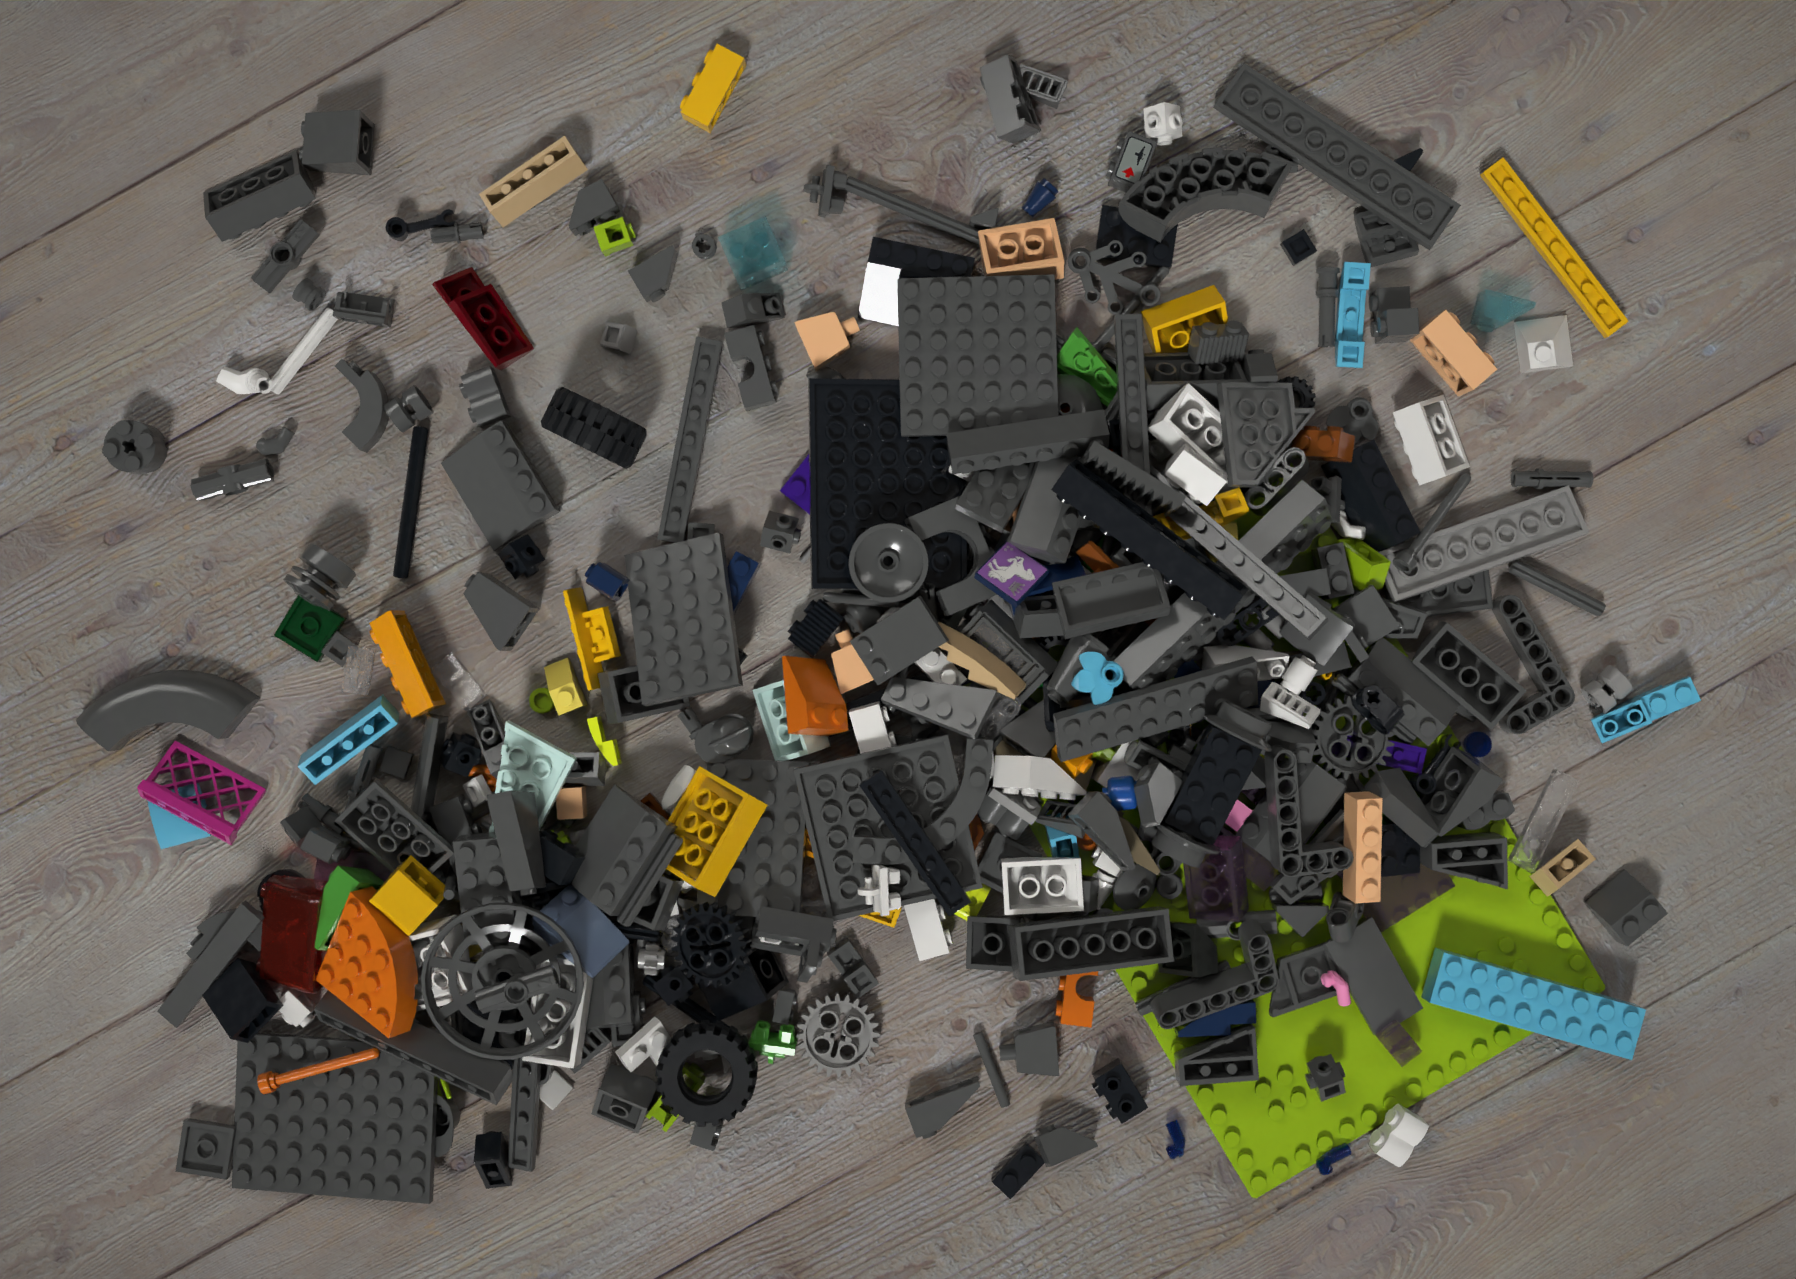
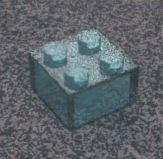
[718,216,788,291]

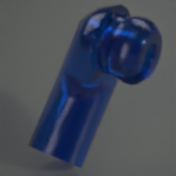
[1316,1143,1351,1175]

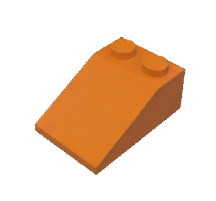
[782,656,848,736]

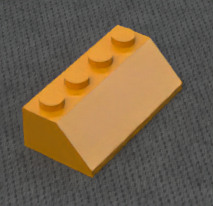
[369,610,446,718]

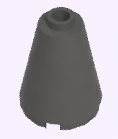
[1047,634,1116,704]

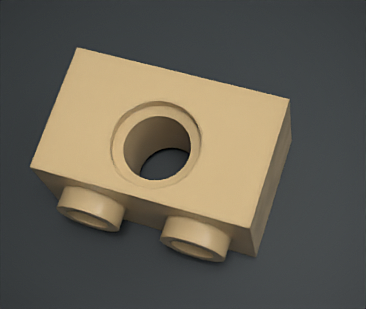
[1530,839,1596,897]

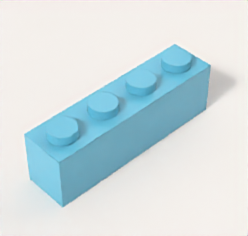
[298,694,400,785]

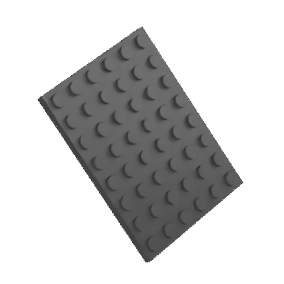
[232,1033,438,1204]

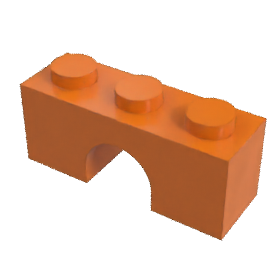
[1055,971,1098,1028]

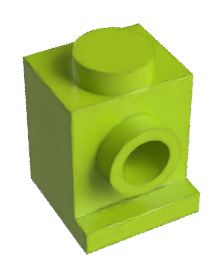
[593,217,636,257]

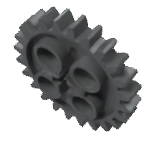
[1312,695,1395,781]

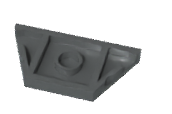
[1269,942,1340,1017]

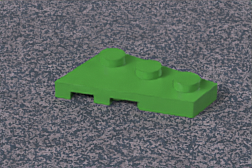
[1057,327,1118,407]

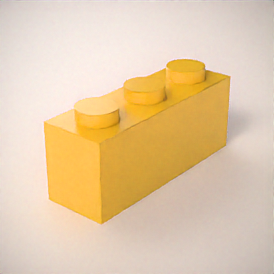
[680,44,746,133]

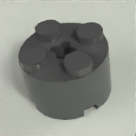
[102,420,167,475]

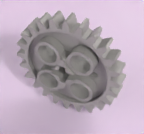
[796,992,880,1078]

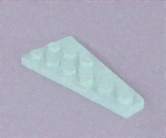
[489,720,577,833]

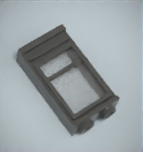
[956,599,1058,706]

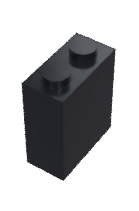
[202,958,284,1043]

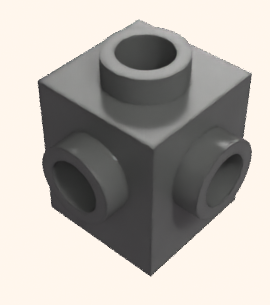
[760,511,802,554]
[1305,1054,1346,1102]

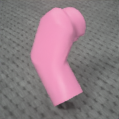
[1321,970,1351,1006]

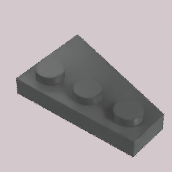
[1348,589,1427,638]

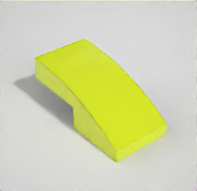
[587,716,622,766]

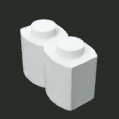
[1368,1104,1429,1167]

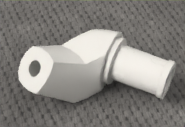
[216,366,273,394]
[661,765,696,814]

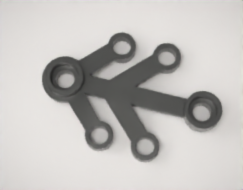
[1067,240,1161,315]

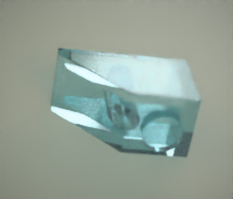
[1470,289,1536,332]

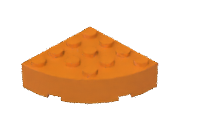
[315,886,418,1038]

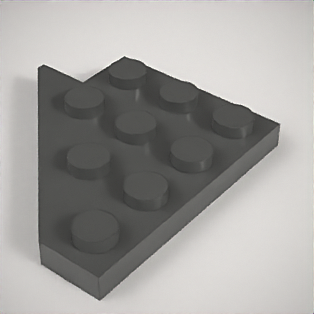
[1217,382,1315,488]

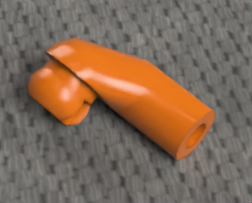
[468,764,497,792]

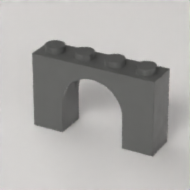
[904,496,997,616]

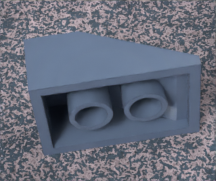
[532,884,629,978]

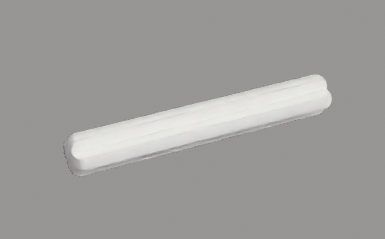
[271,307,338,394]

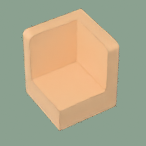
[556,786,587,820]

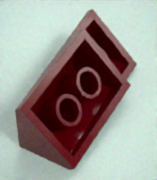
[432,267,534,371]

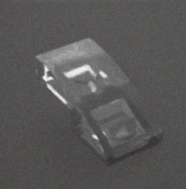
[431,652,487,711]

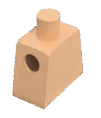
[794,312,860,371]
[831,629,874,694]

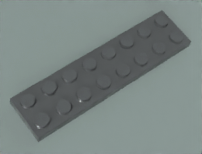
[1053,656,1258,762]

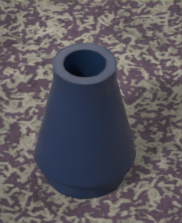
[1022,178,1059,218]

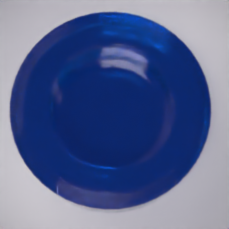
[1463,731,1492,757]

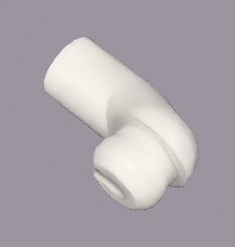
[1331,510,1366,540]

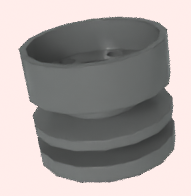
[283,543,356,611]

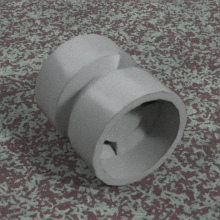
[1581,665,1633,714]

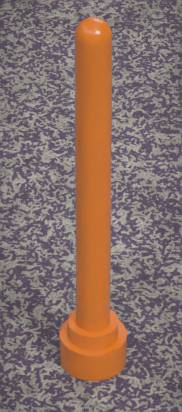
[257,1048,380,1094]

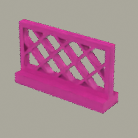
[137,741,266,845]

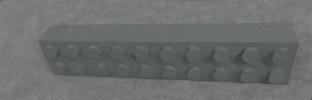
[1113,480,1333,691]

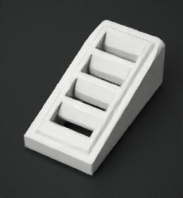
[1260,682,1321,729]

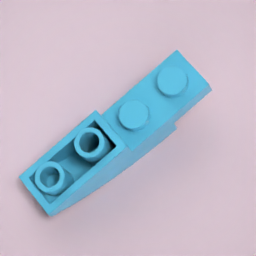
[1590,676,1701,743]

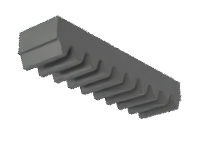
[1082,441,1186,517]

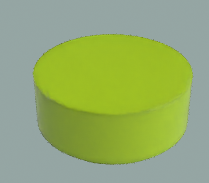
[529,688,555,714]

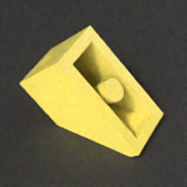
[544,657,588,716]

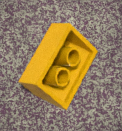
[1141,285,1228,353]

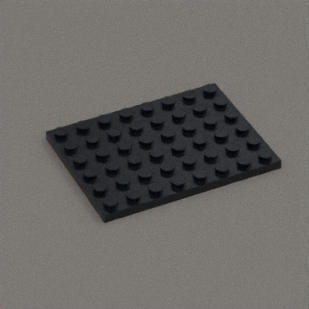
[808,378,967,589]

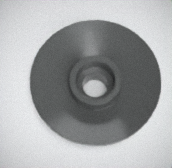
[1113,863,1157,910]

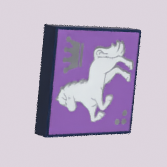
[974,540,1049,608]

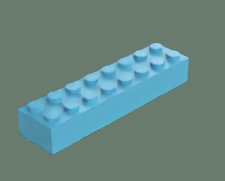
[1421,947,1646,1060]

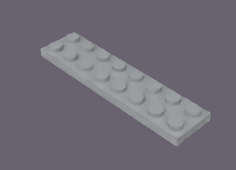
[1379,485,1590,602]

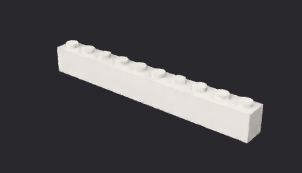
[849,701,953,961]

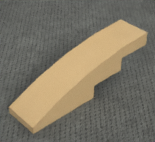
[938,622,1026,699]

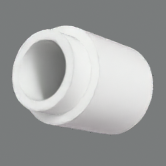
[1280,655,1318,695]

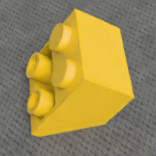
[369,855,445,936]

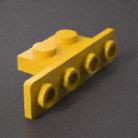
[563,587,621,691]

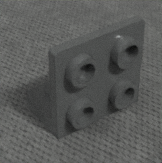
[1331,585,1399,663]

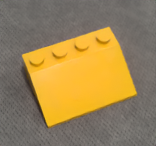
[666,766,768,897]

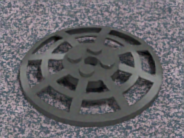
[421,902,584,1060]

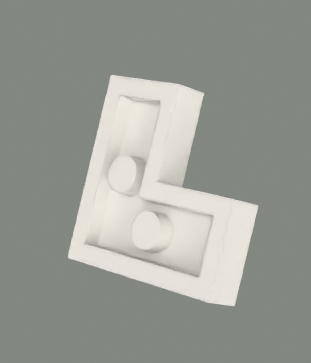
[615,1016,671,1072]

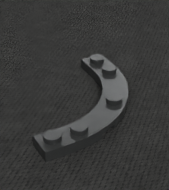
[852,737,993,864]

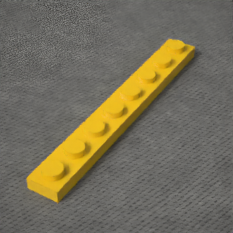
[1480,157,1629,338]

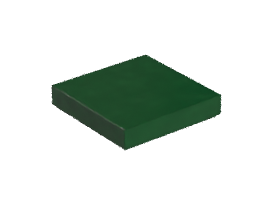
[274,596,347,662]

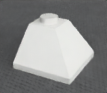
[1514,315,1573,373]

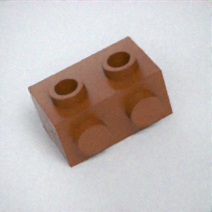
[1291,426,1355,462]

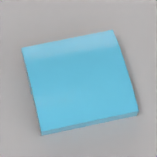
[148,783,211,849]

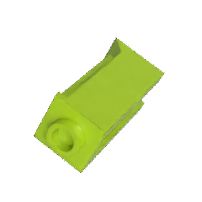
[645,1062,706,1132]

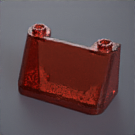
[256,875,328,994]

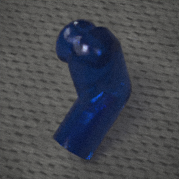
[1166,1120,1186,1160]

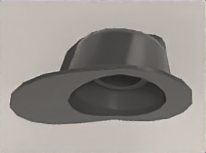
[694,713,754,764]
[435,1095,461,1157]

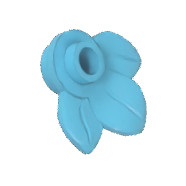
[1071,652,1124,705]

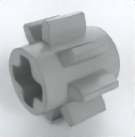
[638,943,666,975]

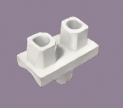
[857,864,901,916]

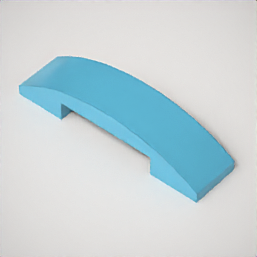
[1335,262,1371,368]

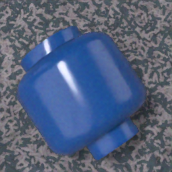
[1102,775,1137,811]

